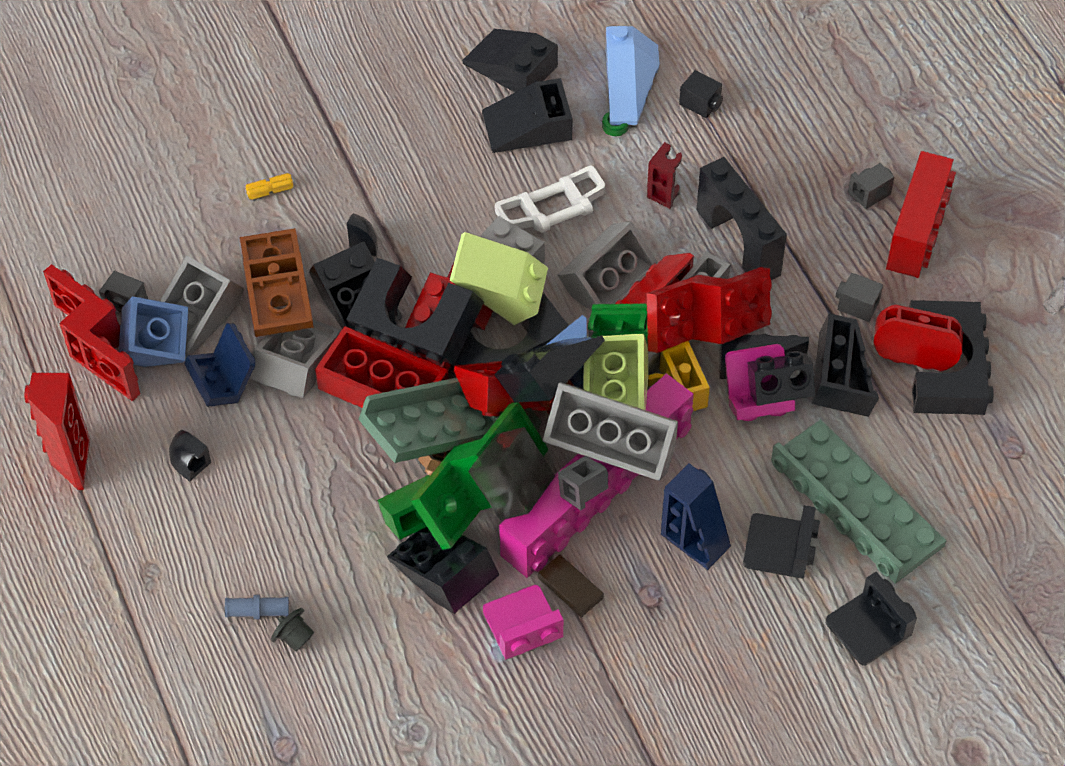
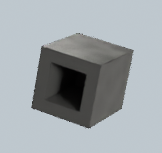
[836,272,883,322]

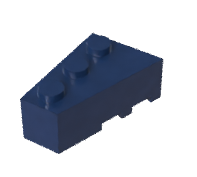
[661,463,731,570]

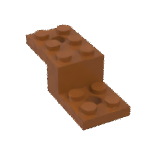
[240,228,314,337]

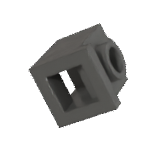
[848,163,894,209]
[99,271,148,312]
[558,456,608,510]

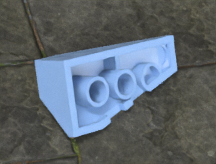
[605,26,660,125]

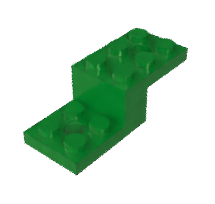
[410,402,549,550]

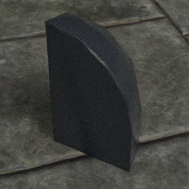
[347,213,378,257]
[169,430,211,482]

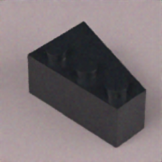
[811,313,879,417]

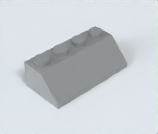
[543,382,678,481]

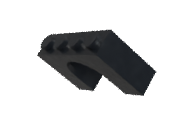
[696,157,787,280]
[346,258,484,365]
[450,292,569,371]
[909,300,994,415]

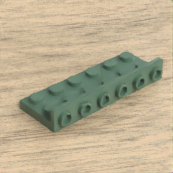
[358,378,542,463]
[771,419,947,584]

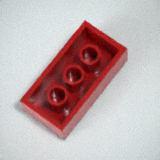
[886,151,956,278]
[315,326,449,408]

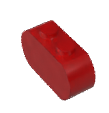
[874,304,963,371]

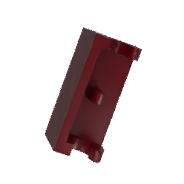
[647,142,682,209]

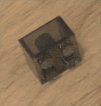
[468,427,555,520]

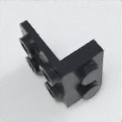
[743,505,820,579]
[825,572,917,665]

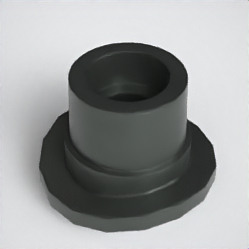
[270,607,315,652]

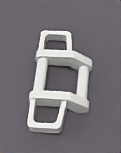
[495,165,605,233]

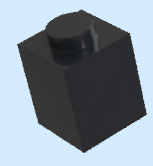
[679,70,723,118]

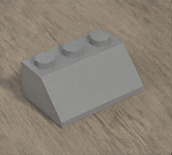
[557,222,658,311]

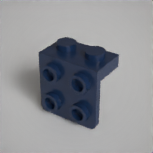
[184,323,255,407]

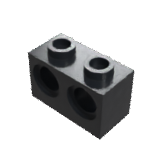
[747,351,815,406]

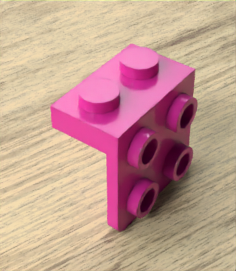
[725,344,795,421]
[483,585,564,660]

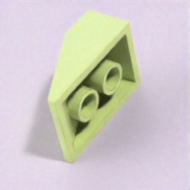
[450,232,548,325]
[583,334,648,410]

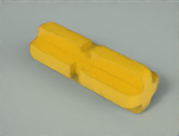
[245,173,293,200]

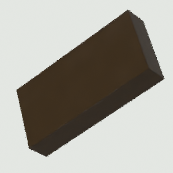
[538,554,604,618]

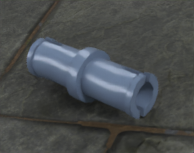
[225,594,289,620]

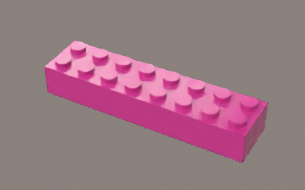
[499,373,694,578]

